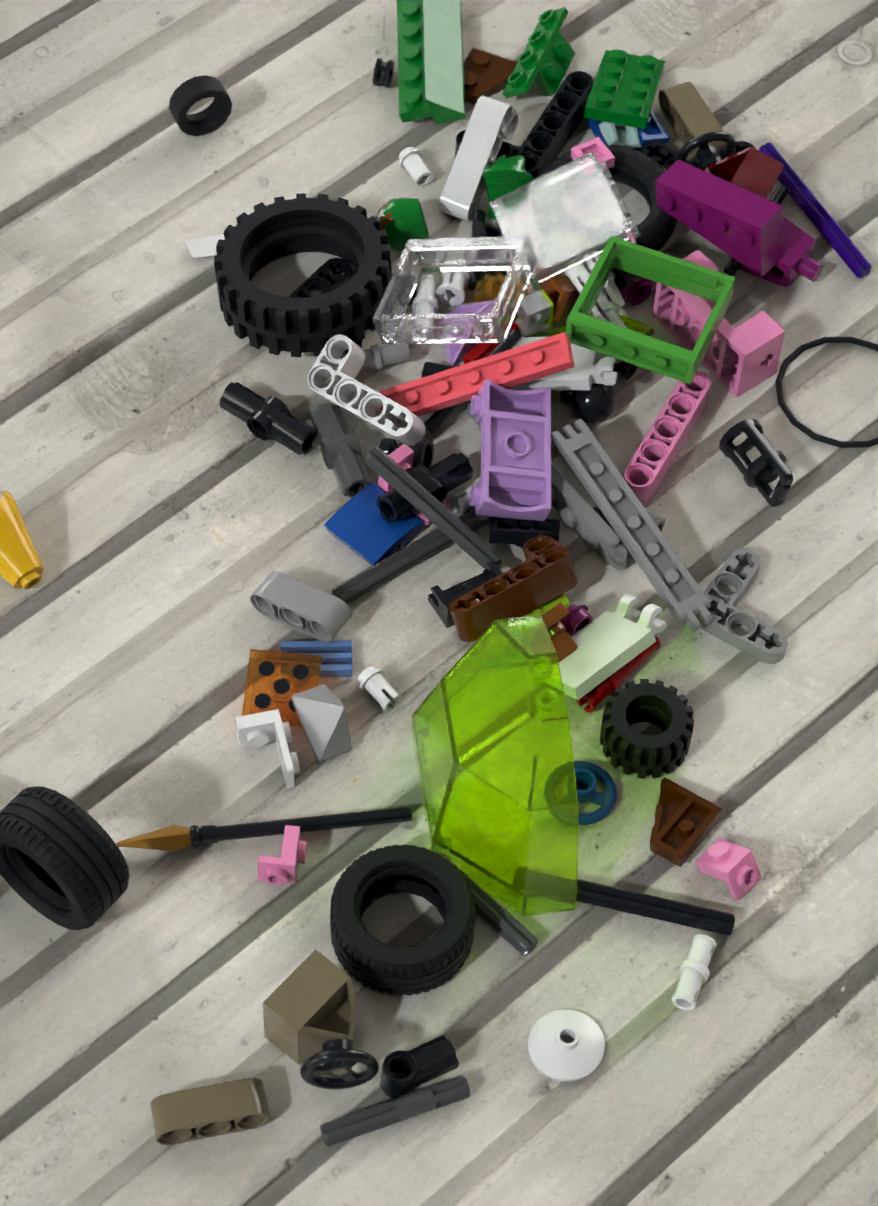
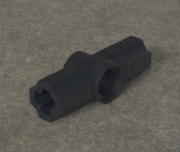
[220,382,317,455]
[377,453,474,523]

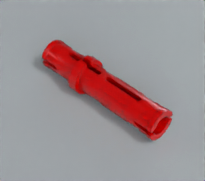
[576,636,661,713]

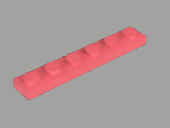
[379,332,575,423]

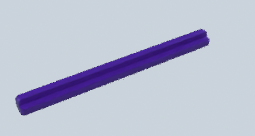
[759,142,872,278]

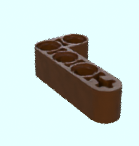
[449,535,579,642]

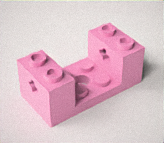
[652,250,785,398]

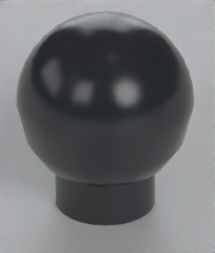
[560,384,616,423]

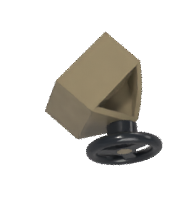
[263,949,379,1089]

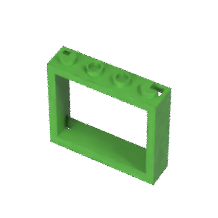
[565,236,736,384]

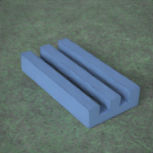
[281,640,352,678]

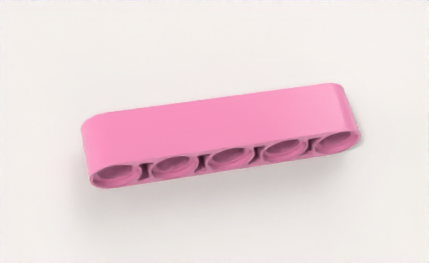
[623,370,711,506]

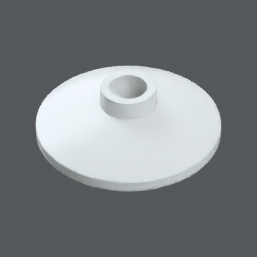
[528,1009,605,1082]

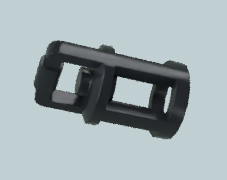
[719,419,793,507]

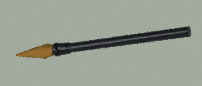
[117,806,412,852]

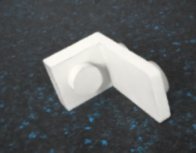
[236,709,300,789]

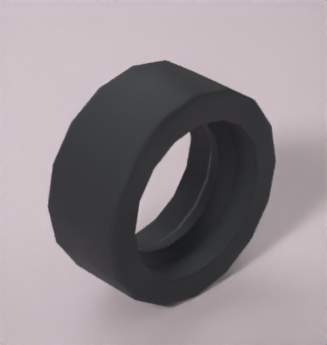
[169,75,232,136]

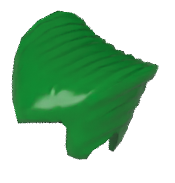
[482,154,538,221]

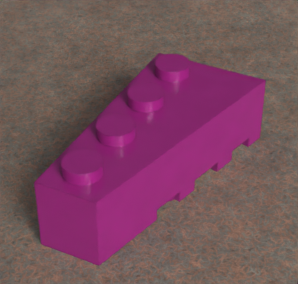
[655,160,785,277]

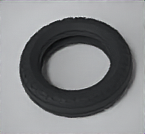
[533,144,678,251]

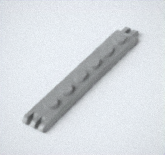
[467,400,628,570]
[551,418,713,632]

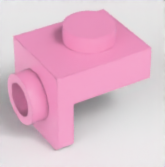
[258,825,307,885]
[696,838,761,900]

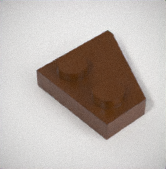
[464,48,517,105]
[650,777,723,868]

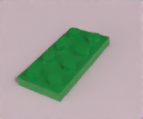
[584,49,665,129]

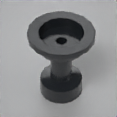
[379,437,434,469]

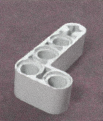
[439,96,519,222]
[307,334,426,446]

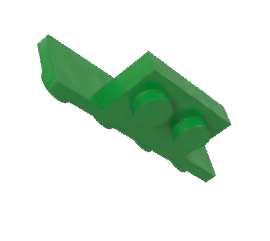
[502,7,575,98]

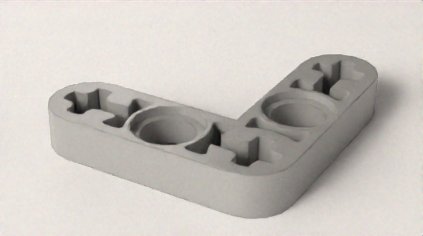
[696,548,788,664]

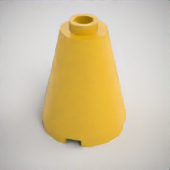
[0,491,44,590]

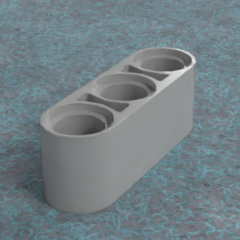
[250,571,352,643]

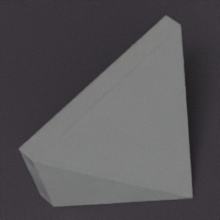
[290,684,352,763]

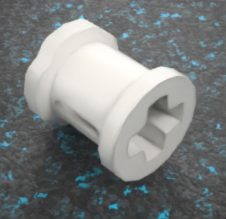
[436,262,470,306]

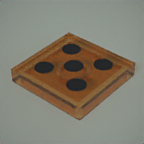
[242,649,322,727]

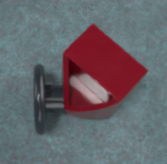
[676,131,785,199]

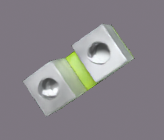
[515,289,554,337]

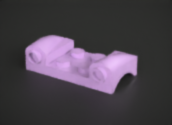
[469,380,551,521]

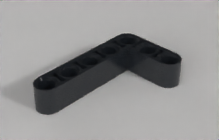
[455,71,594,180]

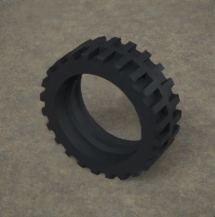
[214,193,393,357]

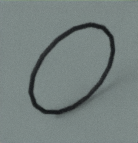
[775,337,878,448]

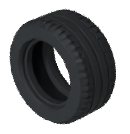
[0,786,129,930]
[330,844,476,996]

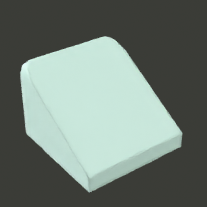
[599,121,641,148]

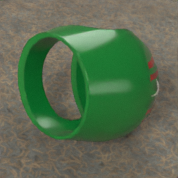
[376,198,431,251]

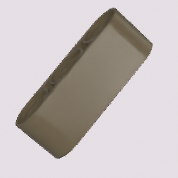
[658,82,726,157]
[150,1078,270,1145]

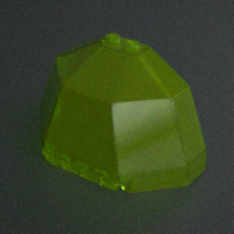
[411,615,578,916]

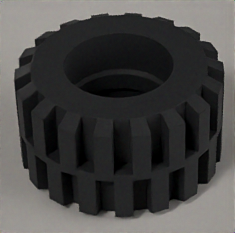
[600,679,694,779]

